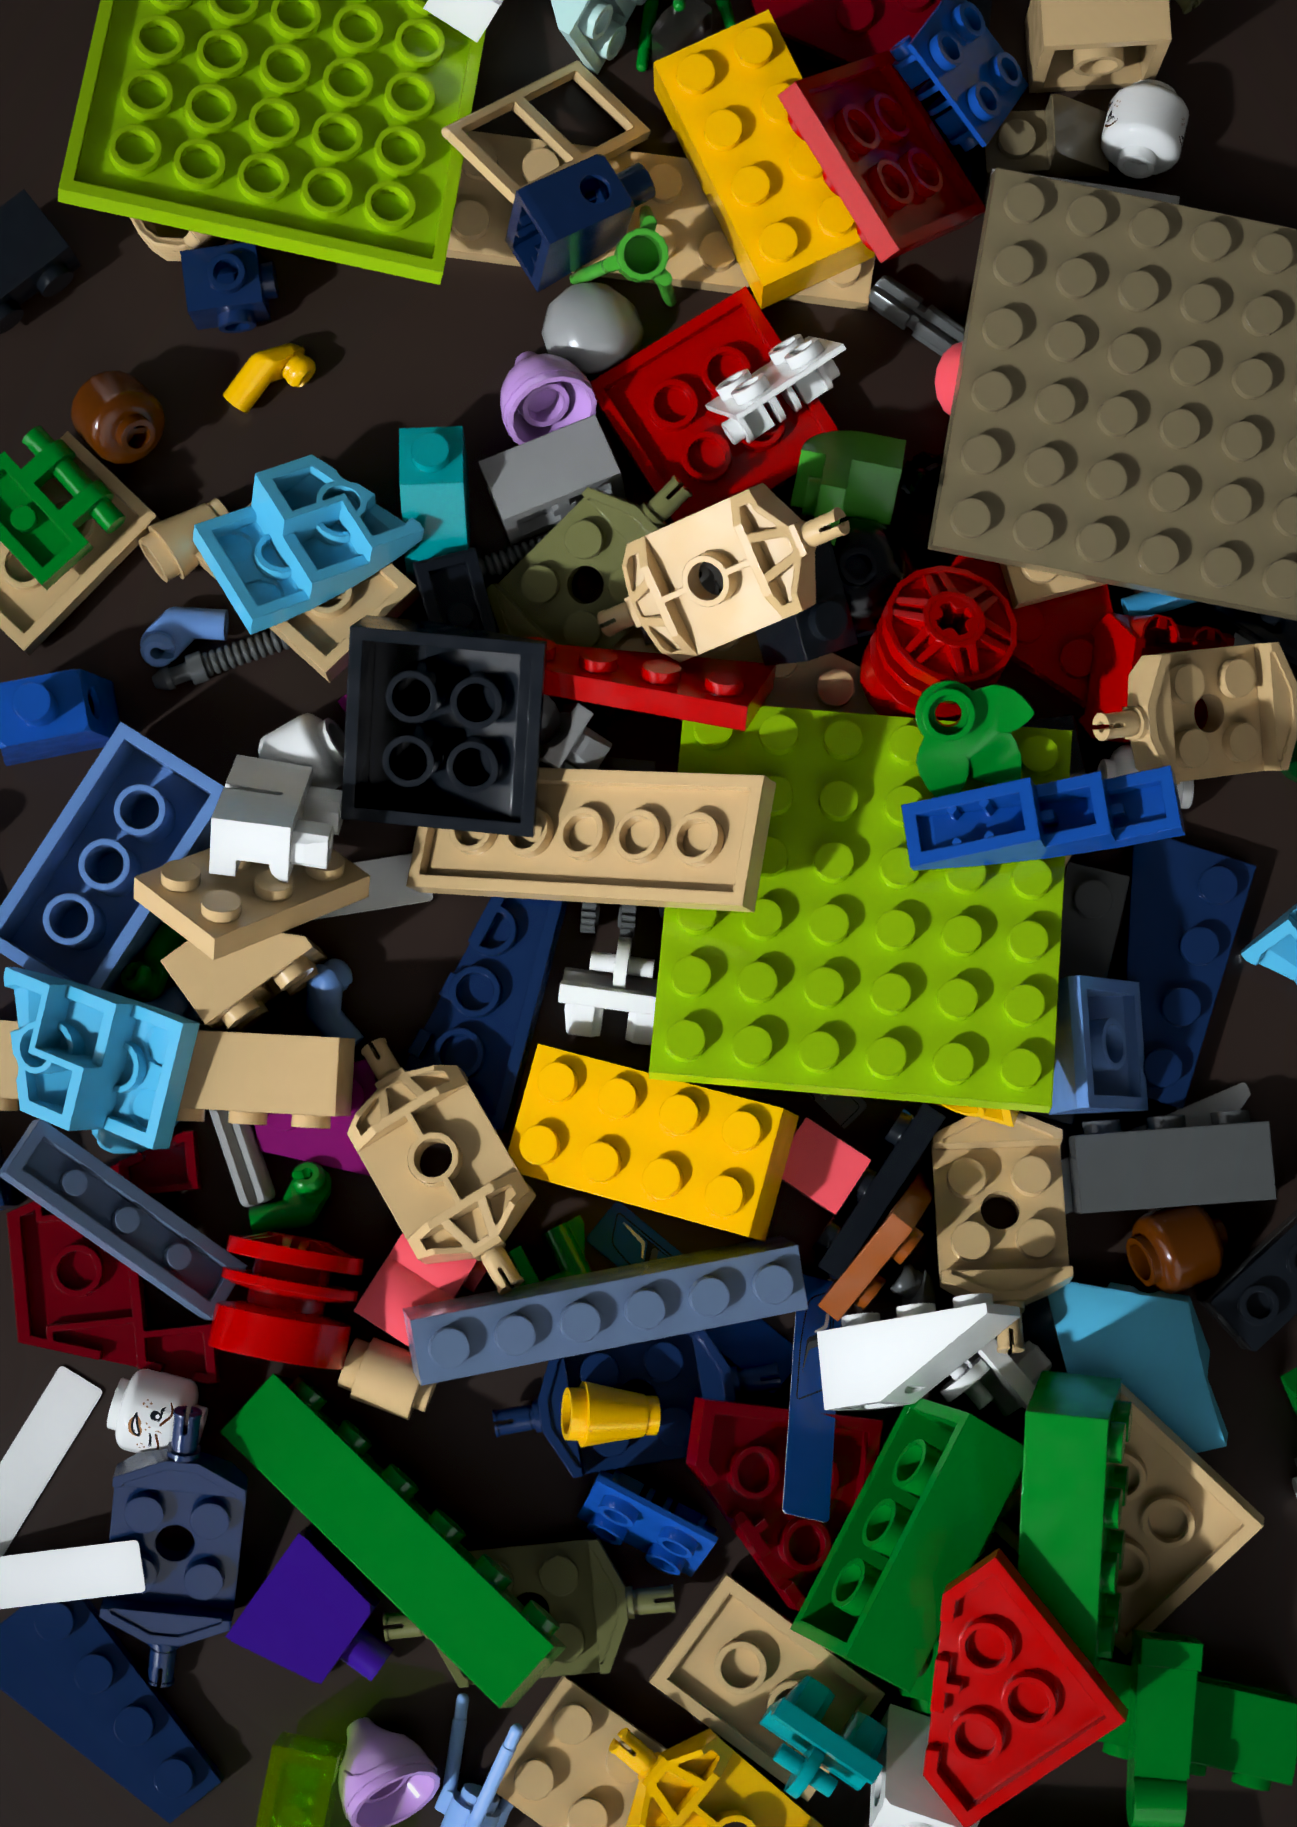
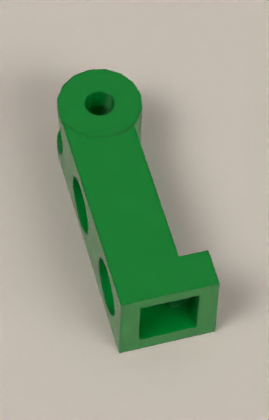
[1126,1629,1204,1827]

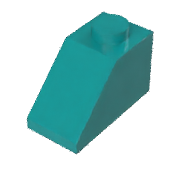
[399,426,470,577]

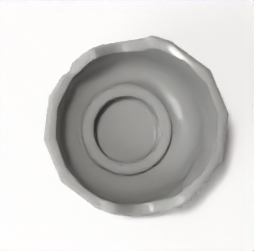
[542,282,644,377]

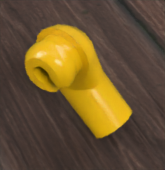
[223,343,316,413]

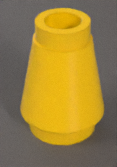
[561,1381,661,1447]

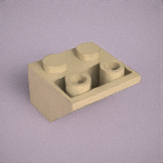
[160,933,328,1032]

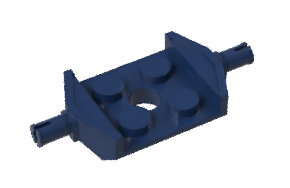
[492,1330,782,1478]
[99,1406,248,1687]

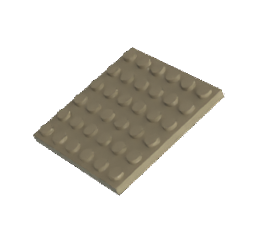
[927,167,1297,621]

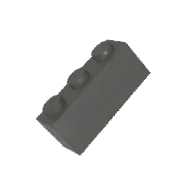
[1066,1110,1277,1214]

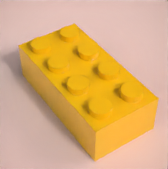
[653,9,875,309]
[508,1044,799,1242]

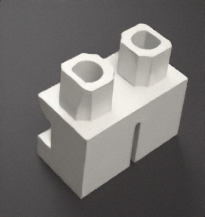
[209,754,343,883]

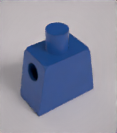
[0,669,120,766]

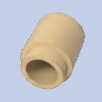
[338,1337,437,1420]

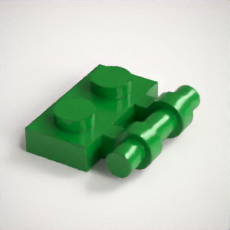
[0,425,126,590]

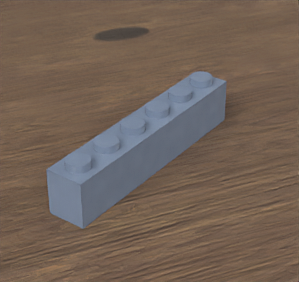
[403,1235,808,1386]

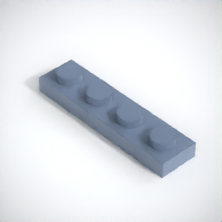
[0,1119,247,1321]

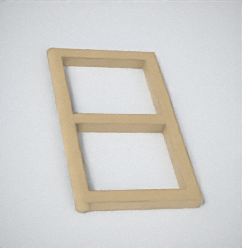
[441,60,651,204]

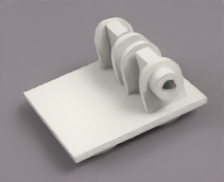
[705,334,846,445]

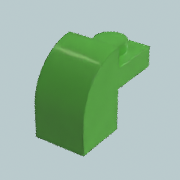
[790,431,906,545]

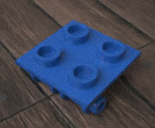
[890,0,1029,152]
[577,1469,719,1577]

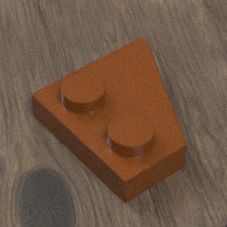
[818,1171,934,1321]

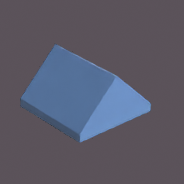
[1049,975,1148,1115]

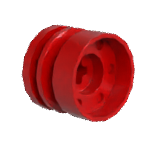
[860,565,1017,721]
[208,1231,364,1370]

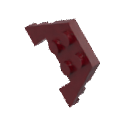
[6,1131,221,1384]

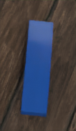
[901,765,1186,871]

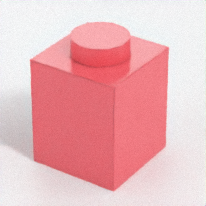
[782,1117,871,1215]

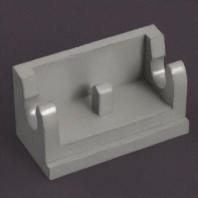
[479,415,627,546]

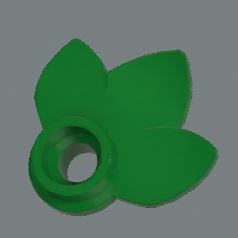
[915,680,1034,797]

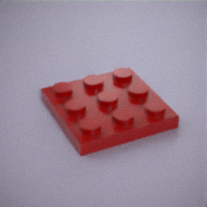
[778,50,986,263]
[590,286,839,523]

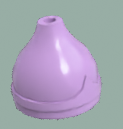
[500,351,597,445]
[338,1717,440,1827]

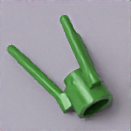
[570,205,677,307]

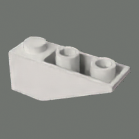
[817,1293,1020,1412]

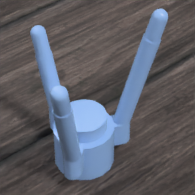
[435,1693,523,1827]

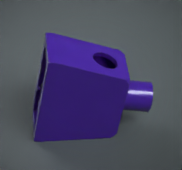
[225,1526,394,1684]

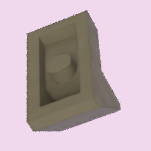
[982,94,1109,181]

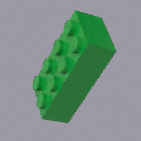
[1018,1371,1132,1670]
[790,1398,1024,1693]

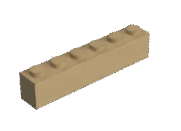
[0,1020,355,1129]

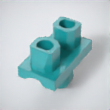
[759,1675,888,1799]

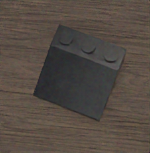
[341,615,547,837]

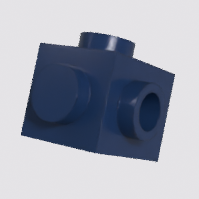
[180,242,279,333]

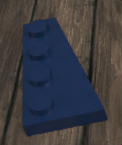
[1123,838,1256,1110]
[403,897,568,1133]
[0,1599,225,1824]

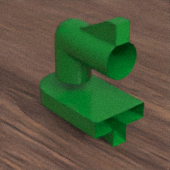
[504,1215,592,1286]

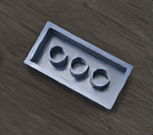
[0,722,224,994]

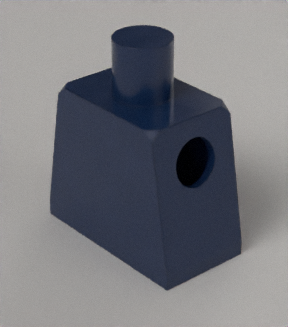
[505,154,656,292]

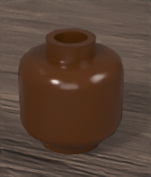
[71,370,165,464]
[1126,1205,1228,1294]

